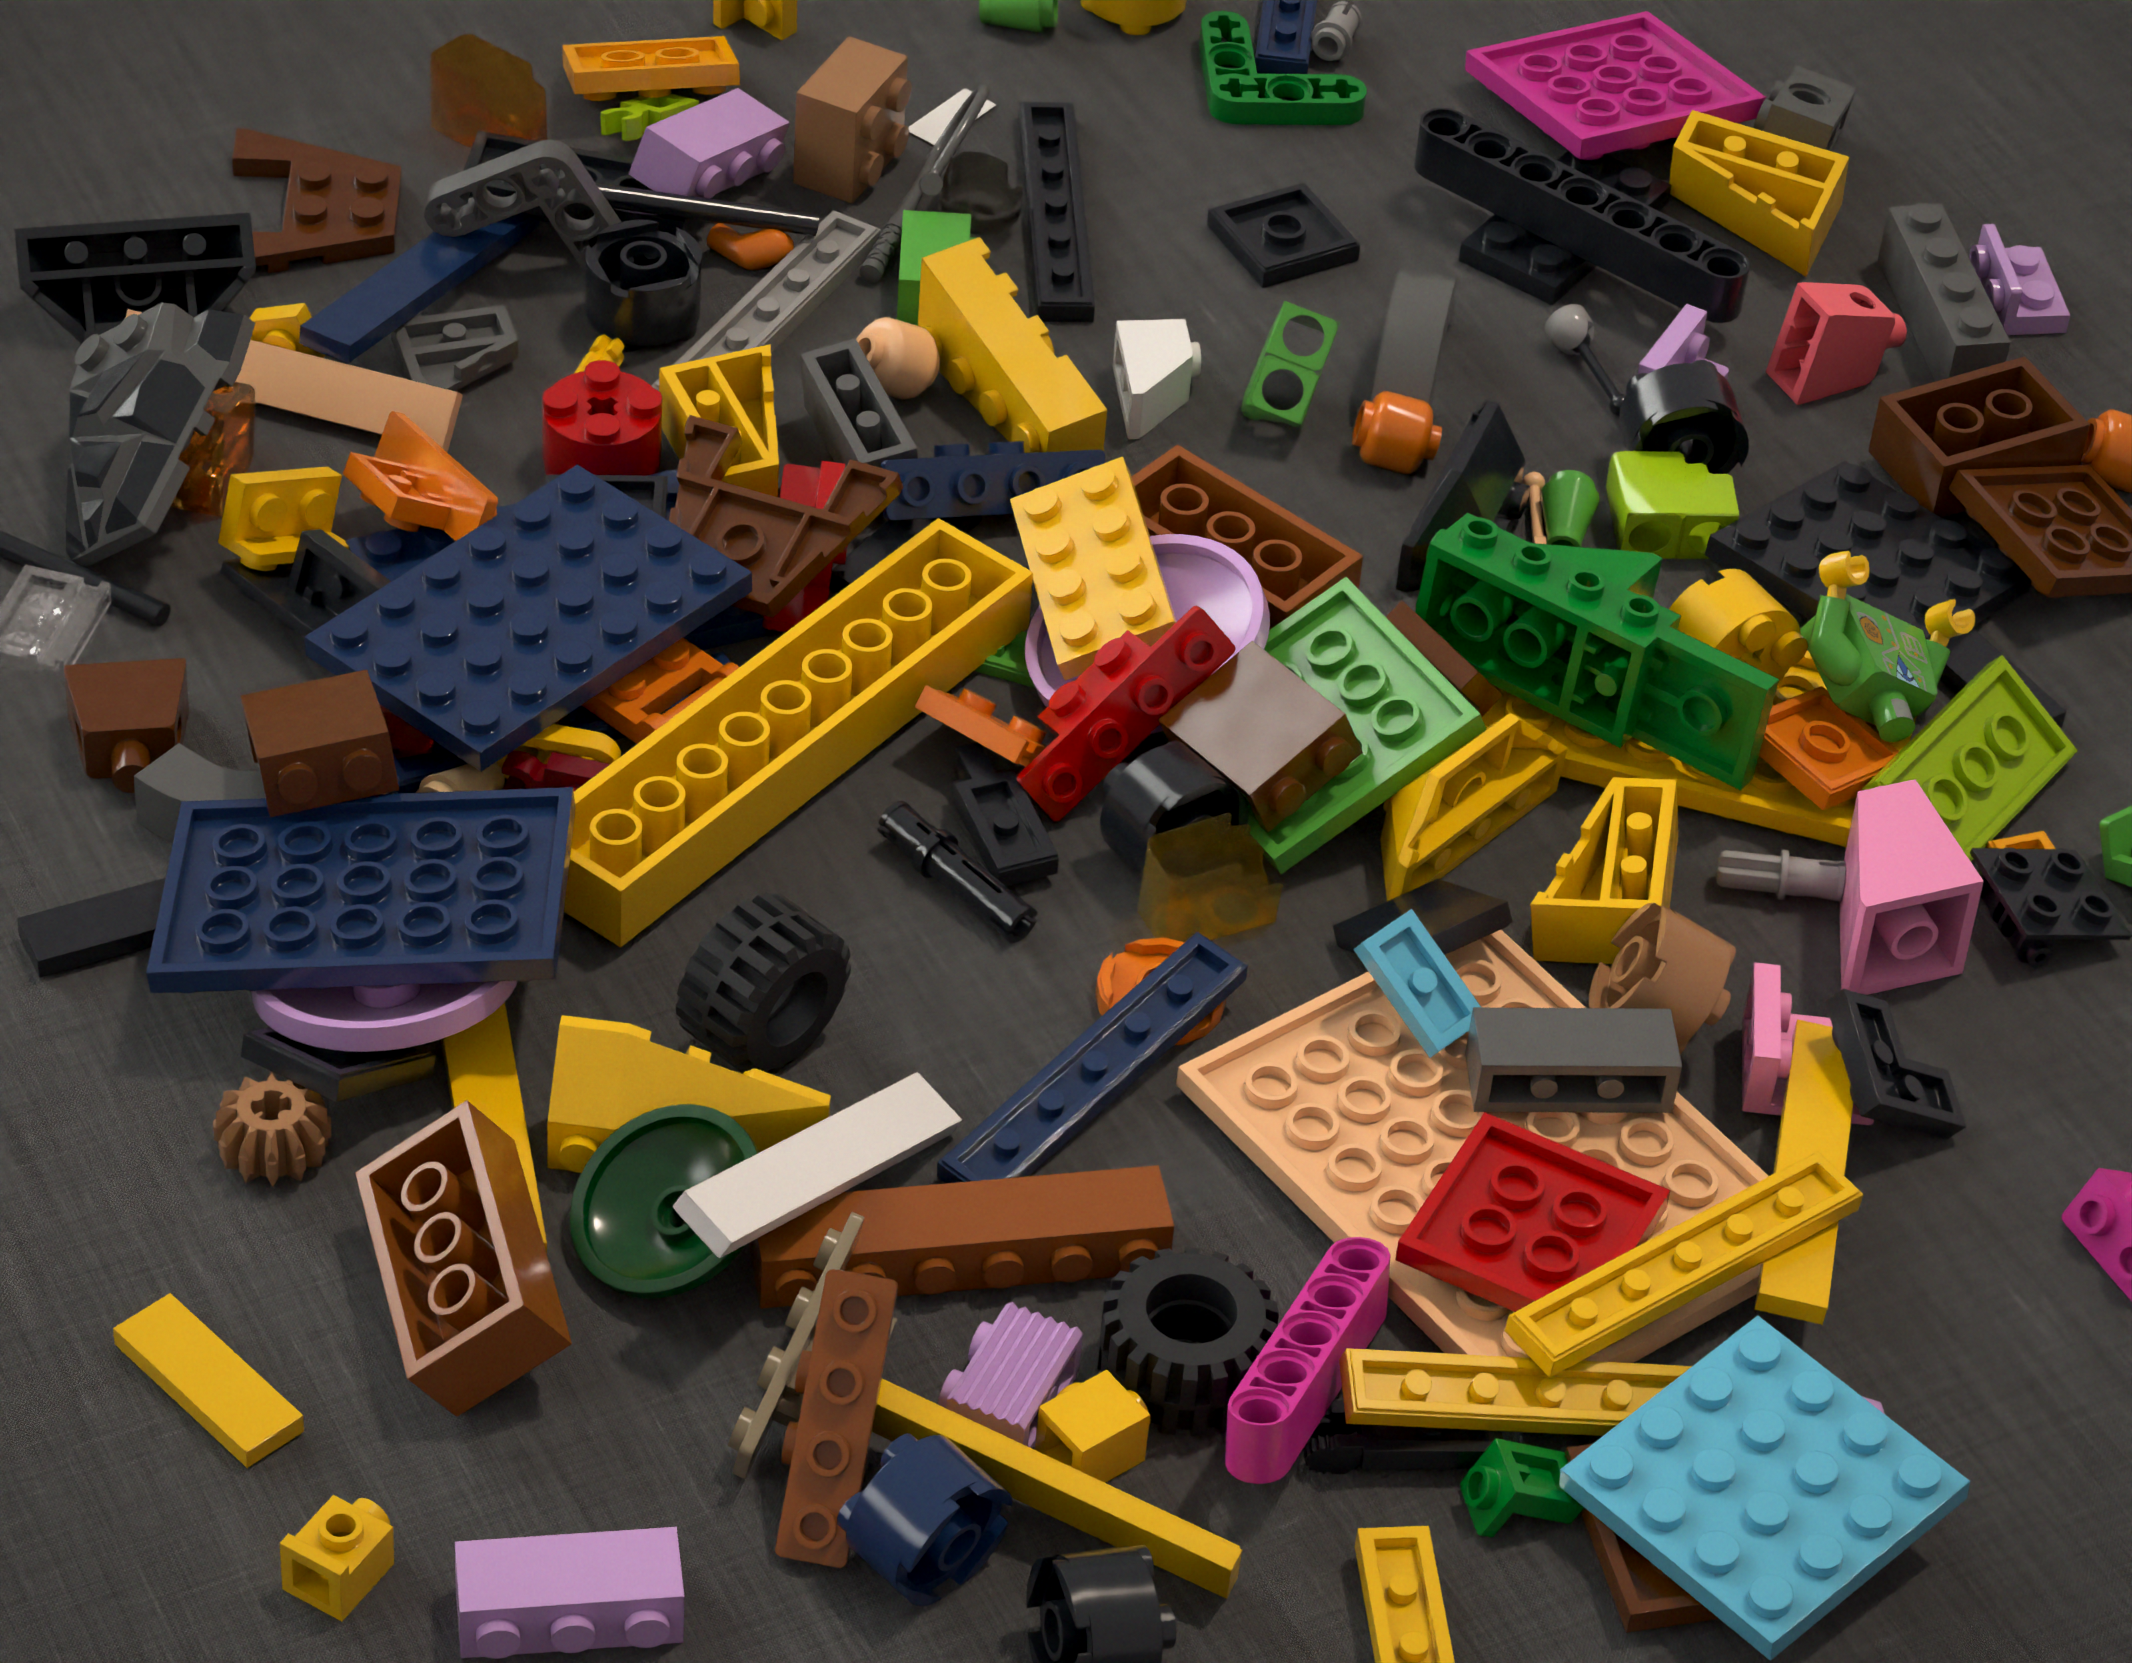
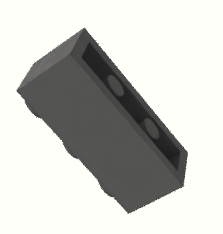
[800,338,918,512]
[1465,1007,1682,1113]

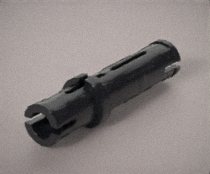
[877,800,1038,943]

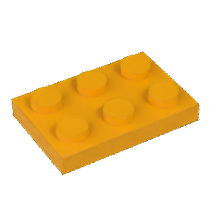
[562,36,740,101]

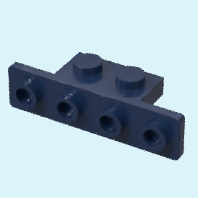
[881,441,1105,520]

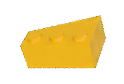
[1669,110,1849,277]
[659,344,779,497]
[1530,777,1678,964]

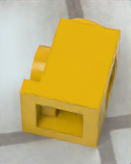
[280,1495,394,1622]

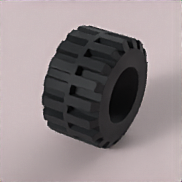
[675,893,851,1074]
[1097,1247,1279,1436]

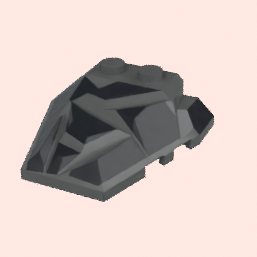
[66,303,255,567]

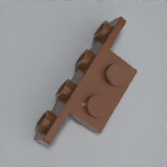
[775,1269,898,1568]

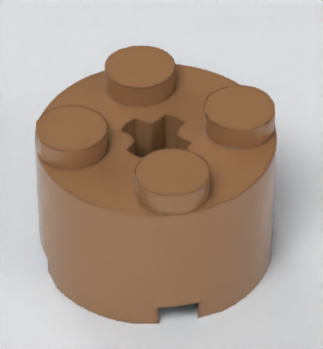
[1589,903,1736,1054]

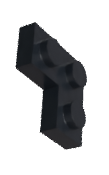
[1825,989,1966,1139]

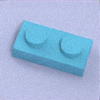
[1353,909,1481,1058]

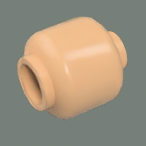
[856,317,940,400]

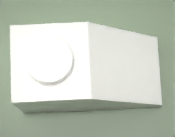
[1113,319,1201,439]

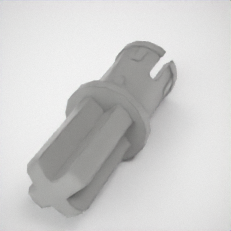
[1716,850,1846,902]

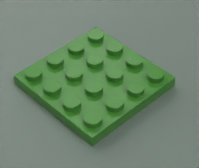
[1153,577,1486,874]

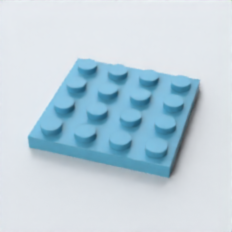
[1559,1315,1970,1661]

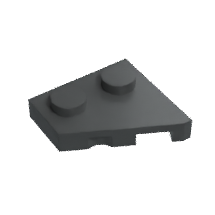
[391,305,518,391]

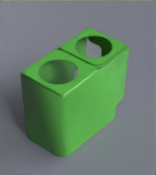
[1240,301,1340,433]

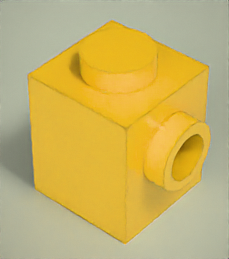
[1035,1370,1150,1483]

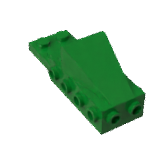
[1415,513,1779,790]

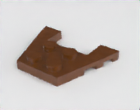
[232,128,402,273]
[669,415,904,618]

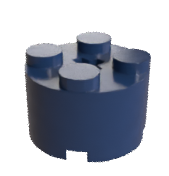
[837,1433,1012,1606]

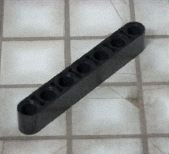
[1414,108,1750,323]

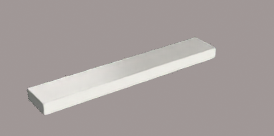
[673,1072,962,1258]

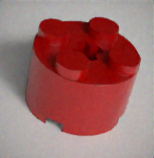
[542,360,662,476]

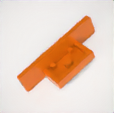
[343,411,498,541]

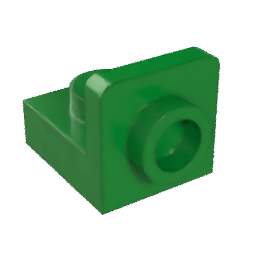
[1460,1438,1584,1538]

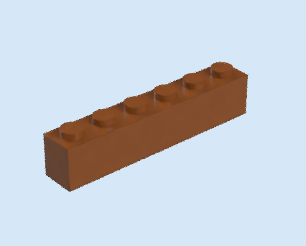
[749,1165,1174,1309]

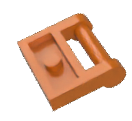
[582,638,739,744]

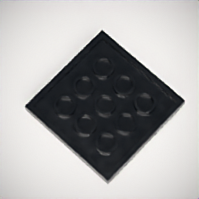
[1704,461,2031,640]

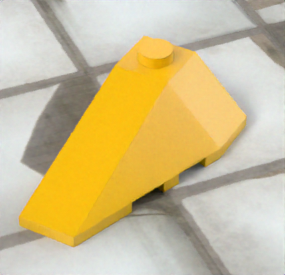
[547,1015,831,1173]

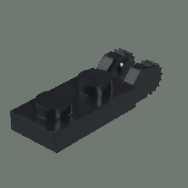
[1303,1400,1503,1474]

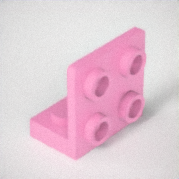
[1742,962,1875,1125]

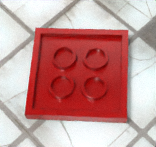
[1395,1112,1671,1312]

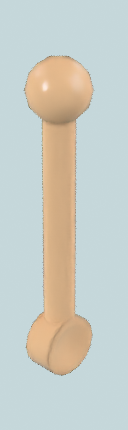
[1522,471,1546,544]

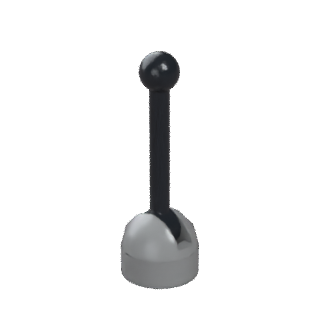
[1545,304,1626,417]

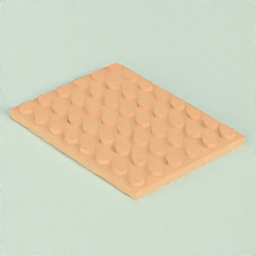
[1176,930,1768,1363]

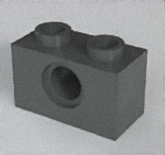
[1754,65,1857,151]

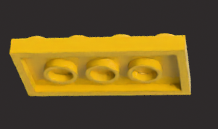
[1010,456,1176,681]

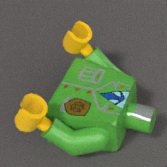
[1800,551,1975,742]

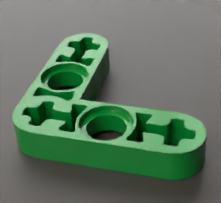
[1199,10,1367,125]

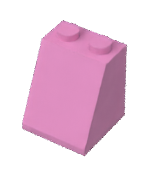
[1839,779,1984,995]

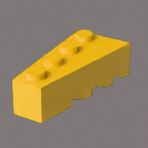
[918,237,1107,453]

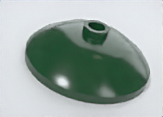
[570,1104,760,1299]

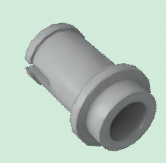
[1310,1,1362,61]

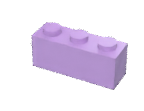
[629,88,790,199]
[455,1527,684,1659]

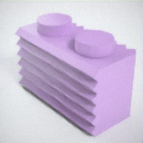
[938,1302,1083,1448]

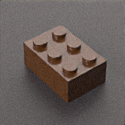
[1868,356,2090,518]

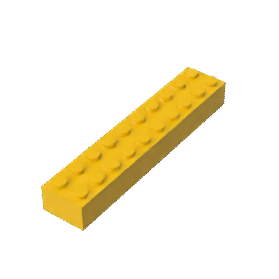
[564,518,1033,948]

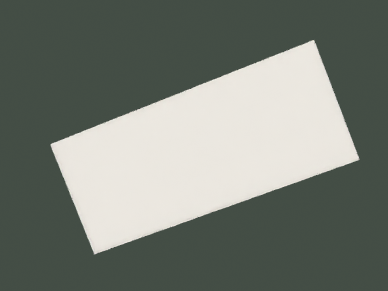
[908,88,996,145]

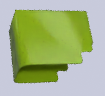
[1606,451,1739,559]

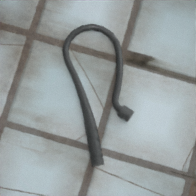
[860,84,990,283]

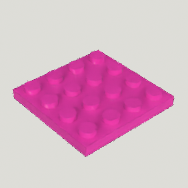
[1465,11,1766,160]

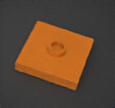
[1759,686,1899,811]

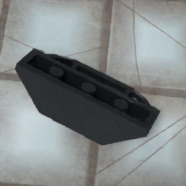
[14,213,256,344]
[1396,400,1530,593]

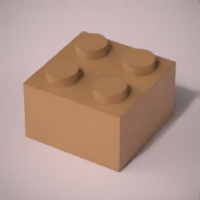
[793,36,912,204]

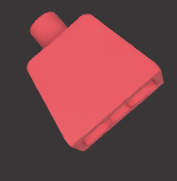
[1765,282,1907,405]

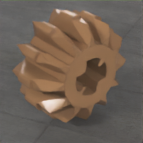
[213,1071,332,1187]

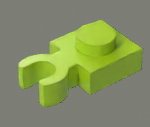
[600,94,699,141]

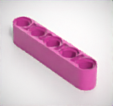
[1225,1237,1391,1484]

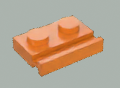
[915,685,1047,767]

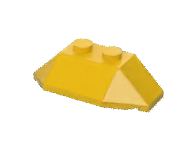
[1380,713,1568,901]

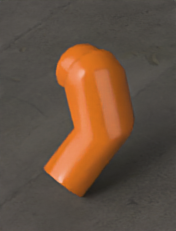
[706,223,794,271]

